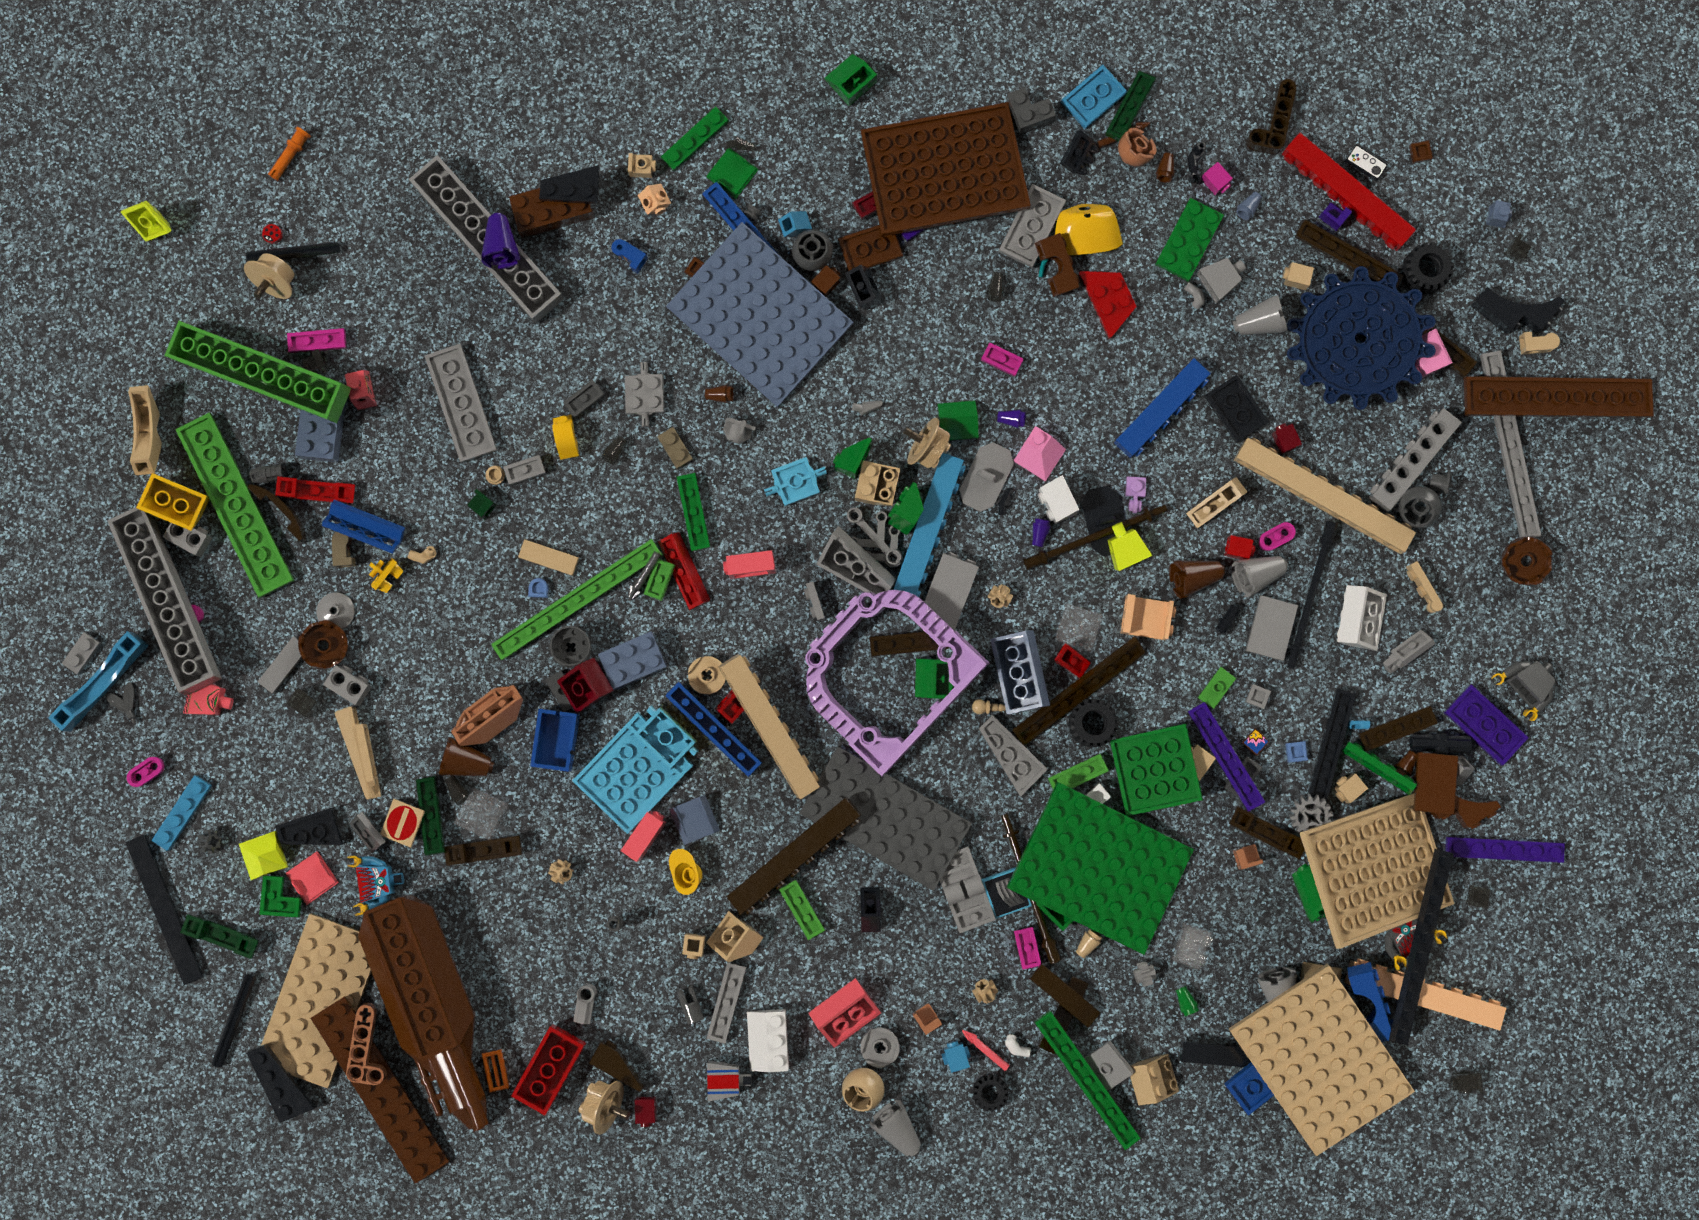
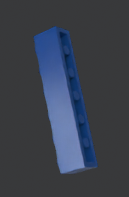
[1114,358,1211,458]
[665,682,763,777]

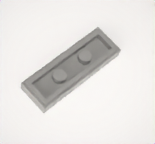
[258,636,302,694]

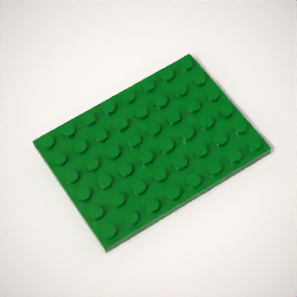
[1006,782,1194,955]

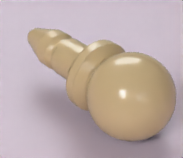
[972,699,1006,715]

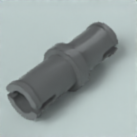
[607,916,624,932]

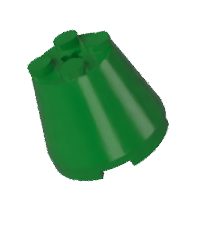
[1292,863,1326,924]

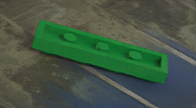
[661,106,729,172]
[677,473,711,552]
[1343,742,1417,795]

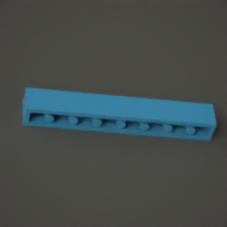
[893,453,966,597]

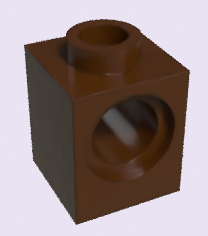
[811,265,841,297]

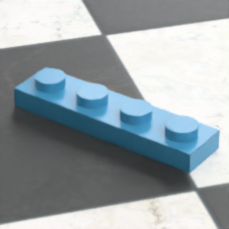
[151,775,212,851]

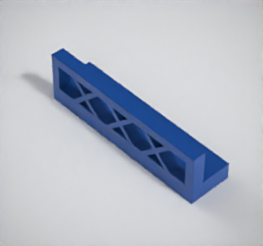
[322,500,405,554]

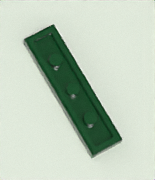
[1105,71,1156,141]
[416,776,445,856]

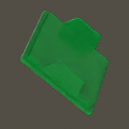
[706,148,758,199]

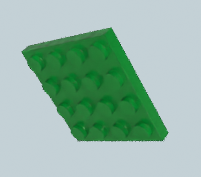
[1110,724,1203,816]

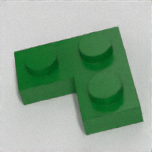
[259,875,302,918]

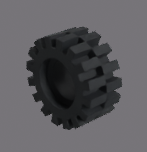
[972,1074,1008,1112]

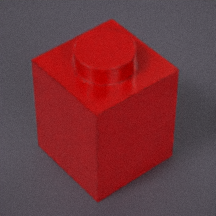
[1224,535,1255,560]

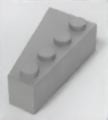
[816,526,897,594]

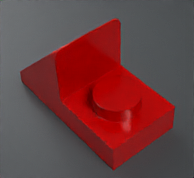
[1055,643,1091,678]

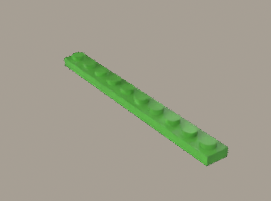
[491,539,663,661]

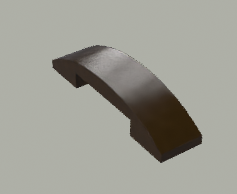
[248,484,307,543]
[1229,806,1305,860]
[445,836,522,866]
[1029,964,1100,1028]

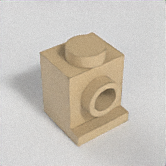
[628,153,656,178]

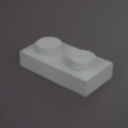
[503,455,546,486]
[804,582,825,622]
[61,632,102,675]

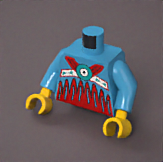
[347,855,404,916]

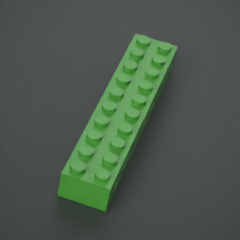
[164,321,351,424]

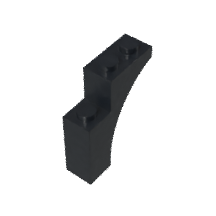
[1471,287,1565,334]

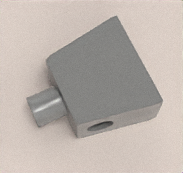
[1197,258,1246,304]

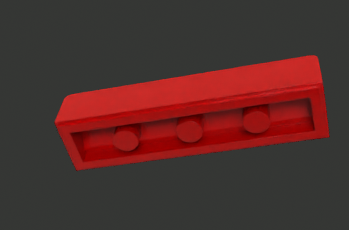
[658,532,710,610]

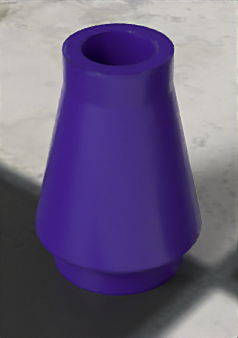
[997,410,1026,428]
[1032,518,1051,547]

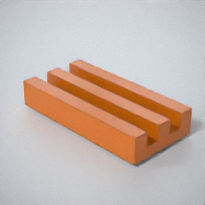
[482,1049,510,1093]

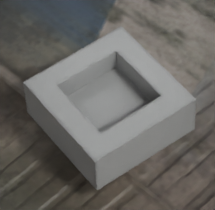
[1245,684,1271,709]

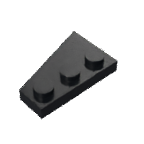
[539,165,600,204]
[275,808,343,845]

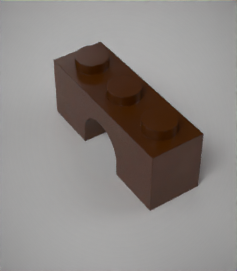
[1034,233,1079,297]

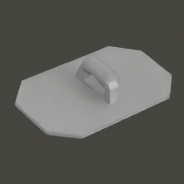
[959,442,1014,512]

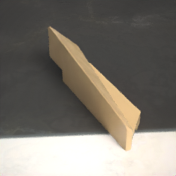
[335,706,382,799]

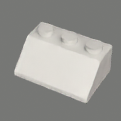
[1337,585,1387,651]
[747,1009,789,1072]

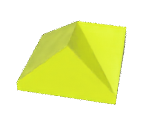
[121,201,172,241]
[239,831,288,880]

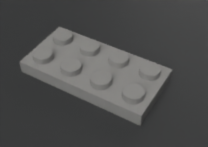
[999,184,1066,268]

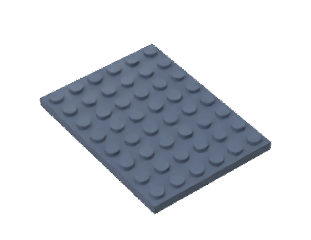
[666,222,854,408]

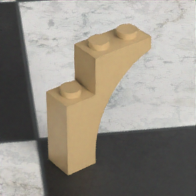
[128,385,162,475]

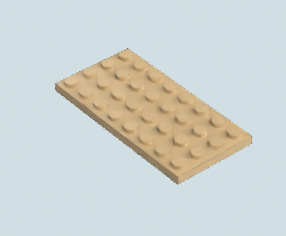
[261,913,371,1088]

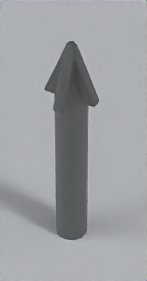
[628,551,661,601]

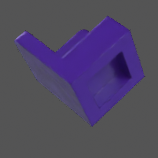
[1319,203,1352,231]

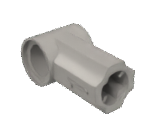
[573,983,597,1024]

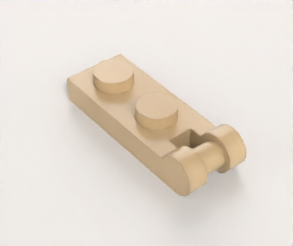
[1406,561,1443,613]

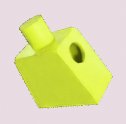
[1108,522,1152,571]

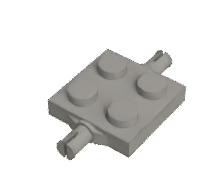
[625,362,665,427]

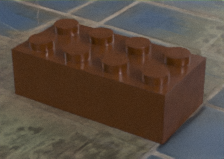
[509,188,594,238]

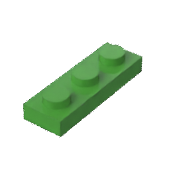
[1047,754,1108,789]
[779,880,825,940]

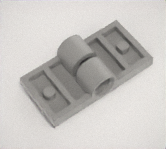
[940,846,996,933]

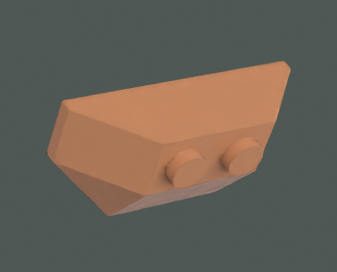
[451,685,523,746]

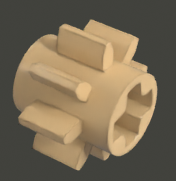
[988,584,1013,608]
[548,859,574,885]
[972,979,998,1004]

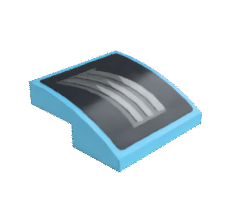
[981,867,1032,919]

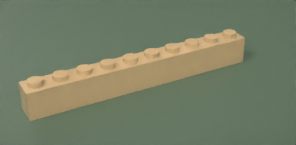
[1234,438,1416,554]

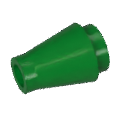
[1175,986,1199,1017]

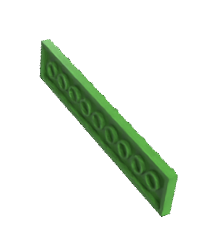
[175,412,295,598]

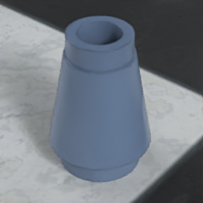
[1236,192,1262,220]

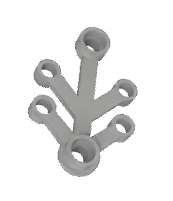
[847,507,903,567]

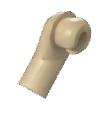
[408,546,436,564]

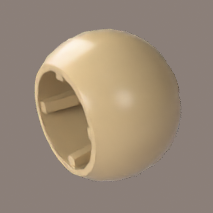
[842,1068,884,1112]

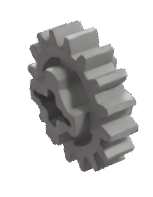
[1289,794,1333,833]

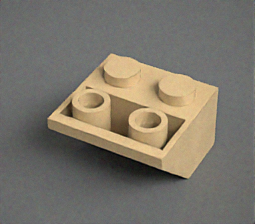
[855,460,900,506]
[1130,1054,1179,1105]

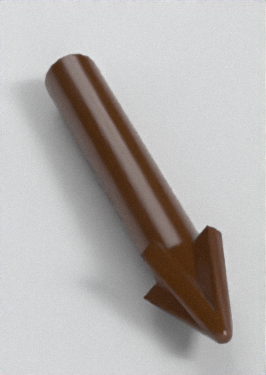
[1097,122,1150,148]

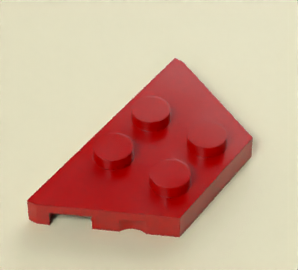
[1079,271,1137,339]

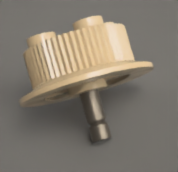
[903,418,951,468]
[579,1081,630,1135]

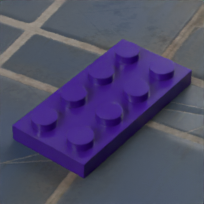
[1443,684,1529,766]

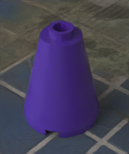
[481,213,520,269]

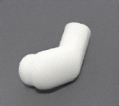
[1005,1034,1031,1057]

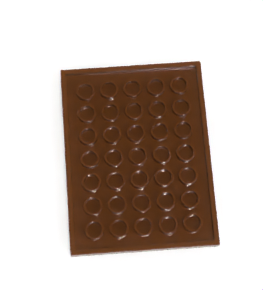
[860,102,1031,237]

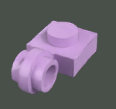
[1125,477,1146,513]

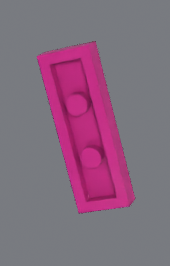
[287,328,347,353]

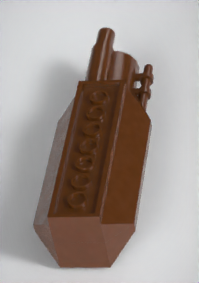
[358,895,489,1132]

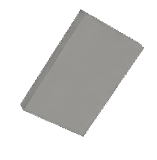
[1245,595,1298,661]

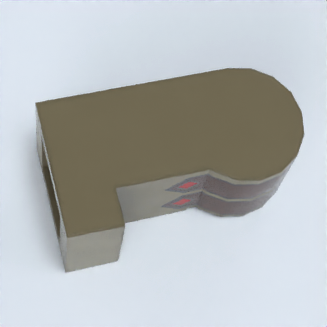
[332,532,356,568]

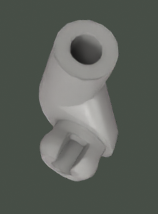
[1184,282,1205,309]

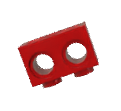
[715,690,744,723]

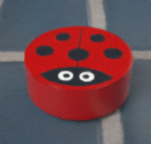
[262,224,283,244]

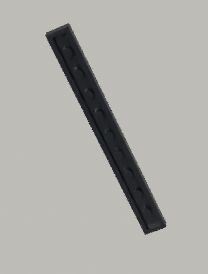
[1389,849,1454,1045]

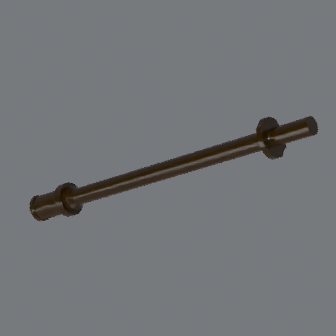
[1023,504,1168,571]
[1001,813,1061,964]

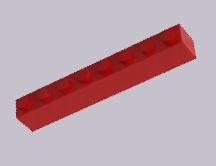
[1282,133,1416,251]

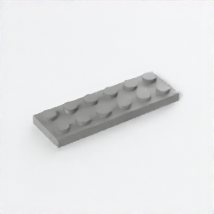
[425,344,497,463]

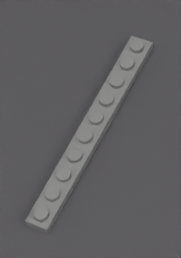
[1480,350,1541,538]

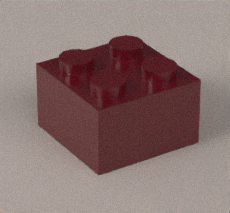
[557,658,614,714]

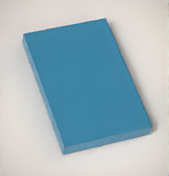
[1061,65,1128,129]

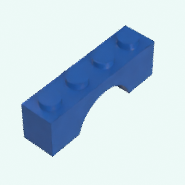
[1347,962,1394,1042]

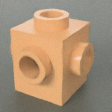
[637,184,671,215]

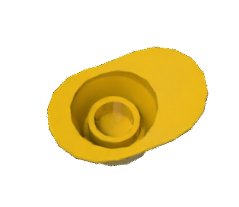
[669,849,702,895]

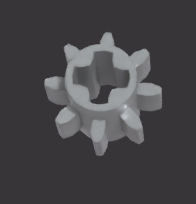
[1133,961,1157,987]

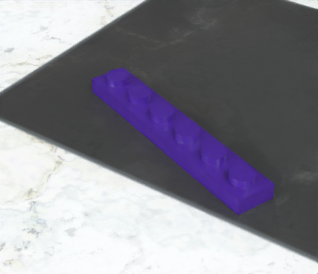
[1188,702,1265,812]
[1446,837,1565,863]

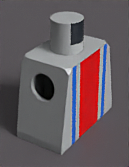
[707,1061,751,1101]

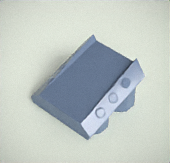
[669,795,720,845]

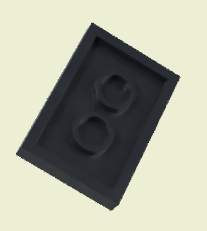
[1204,375,1269,443]

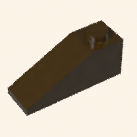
[589,1040,644,1092]

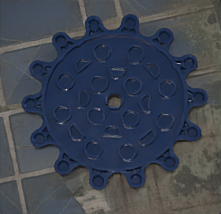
[1287,266,1436,410]

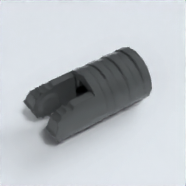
[677,985,704,1025]

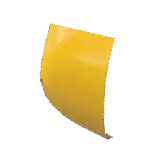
[1055,204,1123,255]

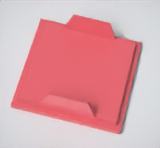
[285,851,339,905]

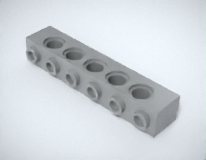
[1368,408,1462,513]

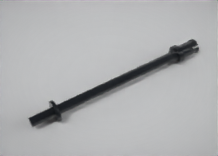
[1287,521,1338,670]

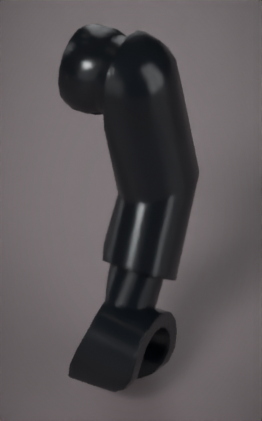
[1187,141,1206,185]

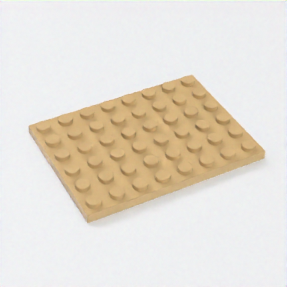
[1300,793,1454,949]
[1229,963,1415,1156]

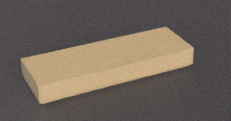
[518,539,579,576]

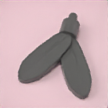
[106,682,136,724]

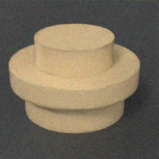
[486,466,505,485]

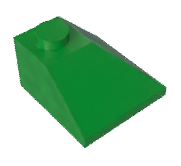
[833,438,872,479]

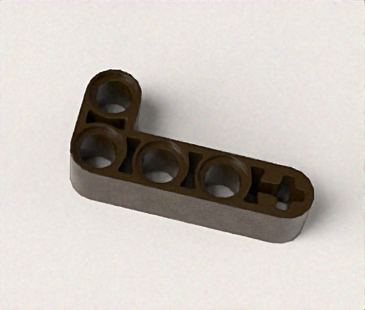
[1246,79,1296,155]

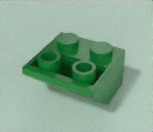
[824,54,877,106]
[888,482,924,535]
[915,658,954,699]

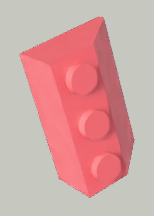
[808,978,881,1048]

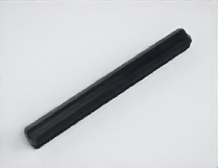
[246,242,340,261]
[212,973,256,1068]

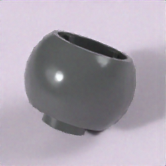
[792,229,833,271]
[1399,486,1442,528]

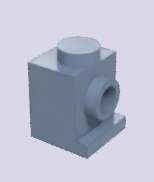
[1486,200,1512,228]

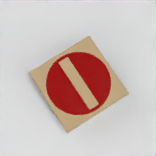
[380,799,425,848]

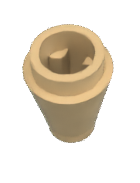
[1075,929,1102,959]

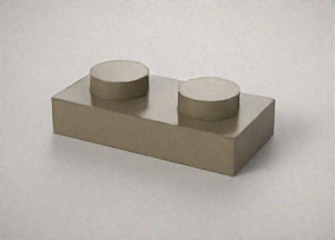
[657,427,693,469]

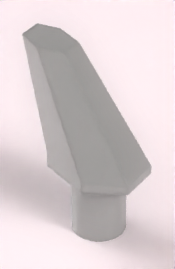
[852,401,883,416]

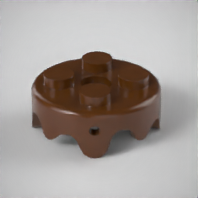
[1501,537,1553,585]
[298,620,348,670]

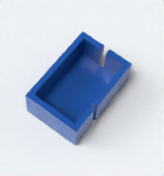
[530,709,580,772]

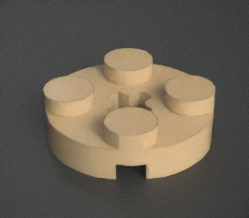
[688,656,726,695]

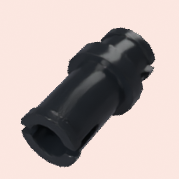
[1215,605,1241,635]

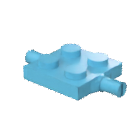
[764,457,827,506]

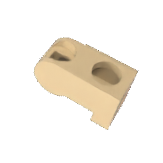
[1519,332,1560,355]

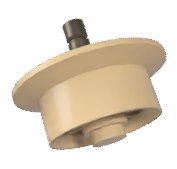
[244,253,294,299]

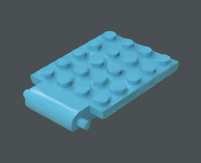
[572,706,699,834]

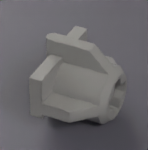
[723,418,756,444]

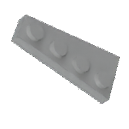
[979,715,1048,797]

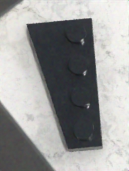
[246,1044,316,1123]

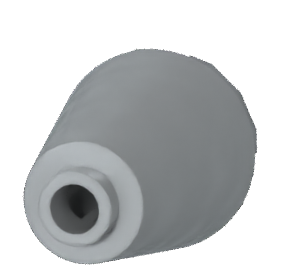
[1233,295,1288,335]
[1232,556,1288,597]
[1257,967,1297,1002]
[869,1100,921,1156]

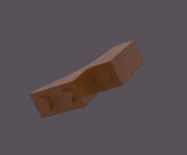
[1412,775,1501,829]

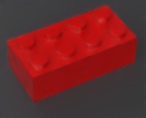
[511,1024,587,1115]

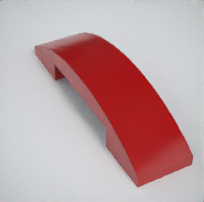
[275,476,355,504]

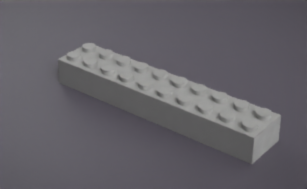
[409,155,564,323]
[107,507,222,695]

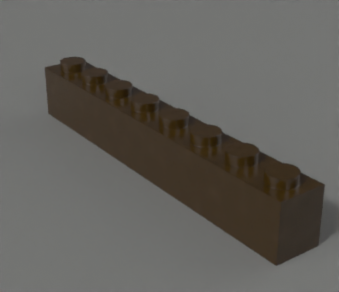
[726,797,862,915]

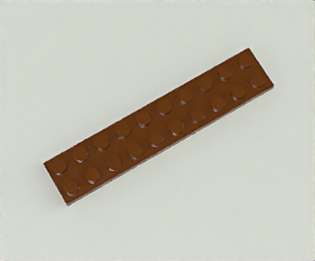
[1464,376,1654,418]
[310,996,450,1184]

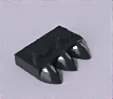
[1060,130,1099,175]

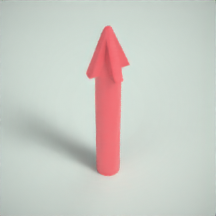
[962,1030,1010,1071]

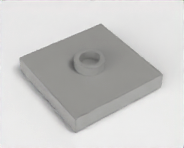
[1084,1041,1135,1091]

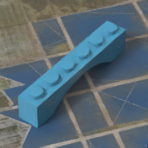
[48,631,149,732]

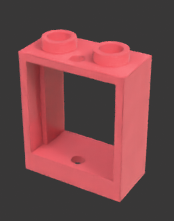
[723,550,776,579]

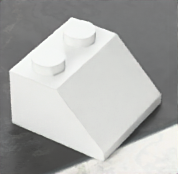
[1038,475,1079,524]

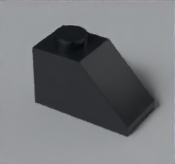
[860,887,881,933]

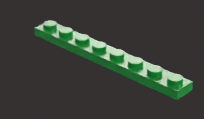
[1034,1010,1141,1150]

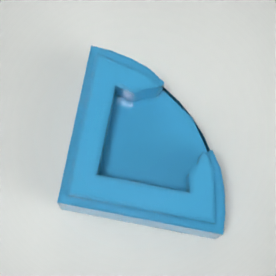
[1347,721,1370,729]

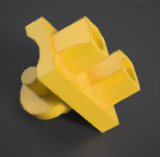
[369,557,403,593]

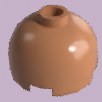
[1118,128,1157,167]

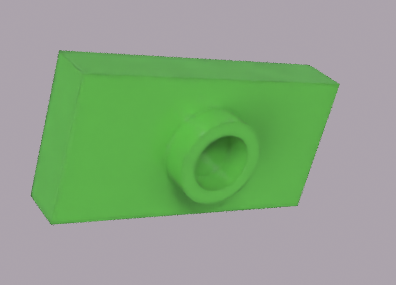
[644,559,675,601]
[1197,667,1236,709]

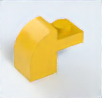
[552,415,579,460]

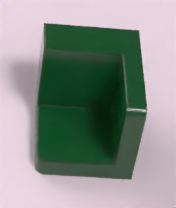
[467,489,497,520]

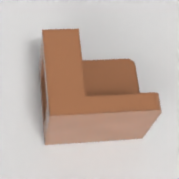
[1232,844,1264,870]
[912,1003,942,1035]

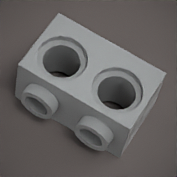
[163,523,212,557]
[323,665,372,706]

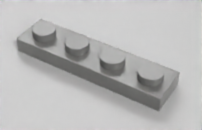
[706,962,746,1044]

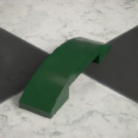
[180,914,259,959]

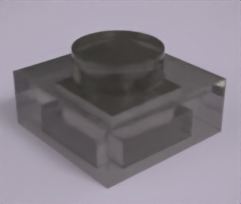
[1466,885,1490,908]

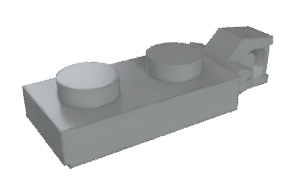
[1383,630,1435,674]

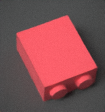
[621,810,667,862]

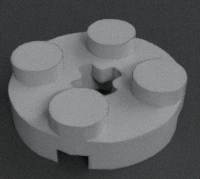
[860,1027,900,1068]

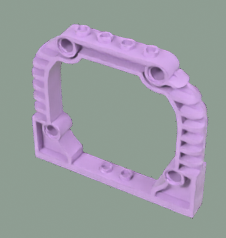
[805,590,989,776]

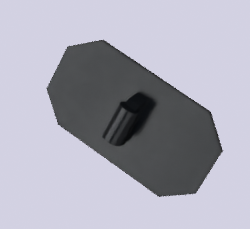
[1081,486,1127,557]

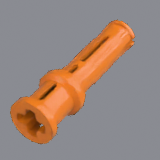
[268,126,311,181]

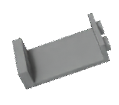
[924,552,979,631]

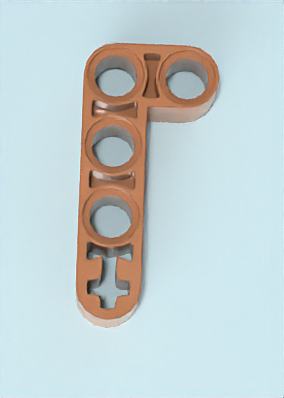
[346,1003,387,1085]

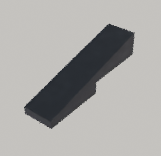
[1179,1040,1251,1067]

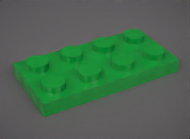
[1155,198,1224,282]

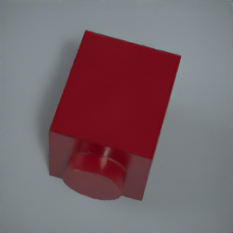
[1272,423,1302,455]
[634,1096,657,1127]

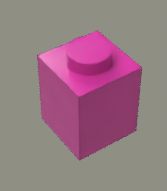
[1201,162,1233,196]

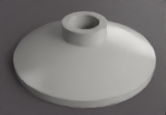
[316,592,355,629]

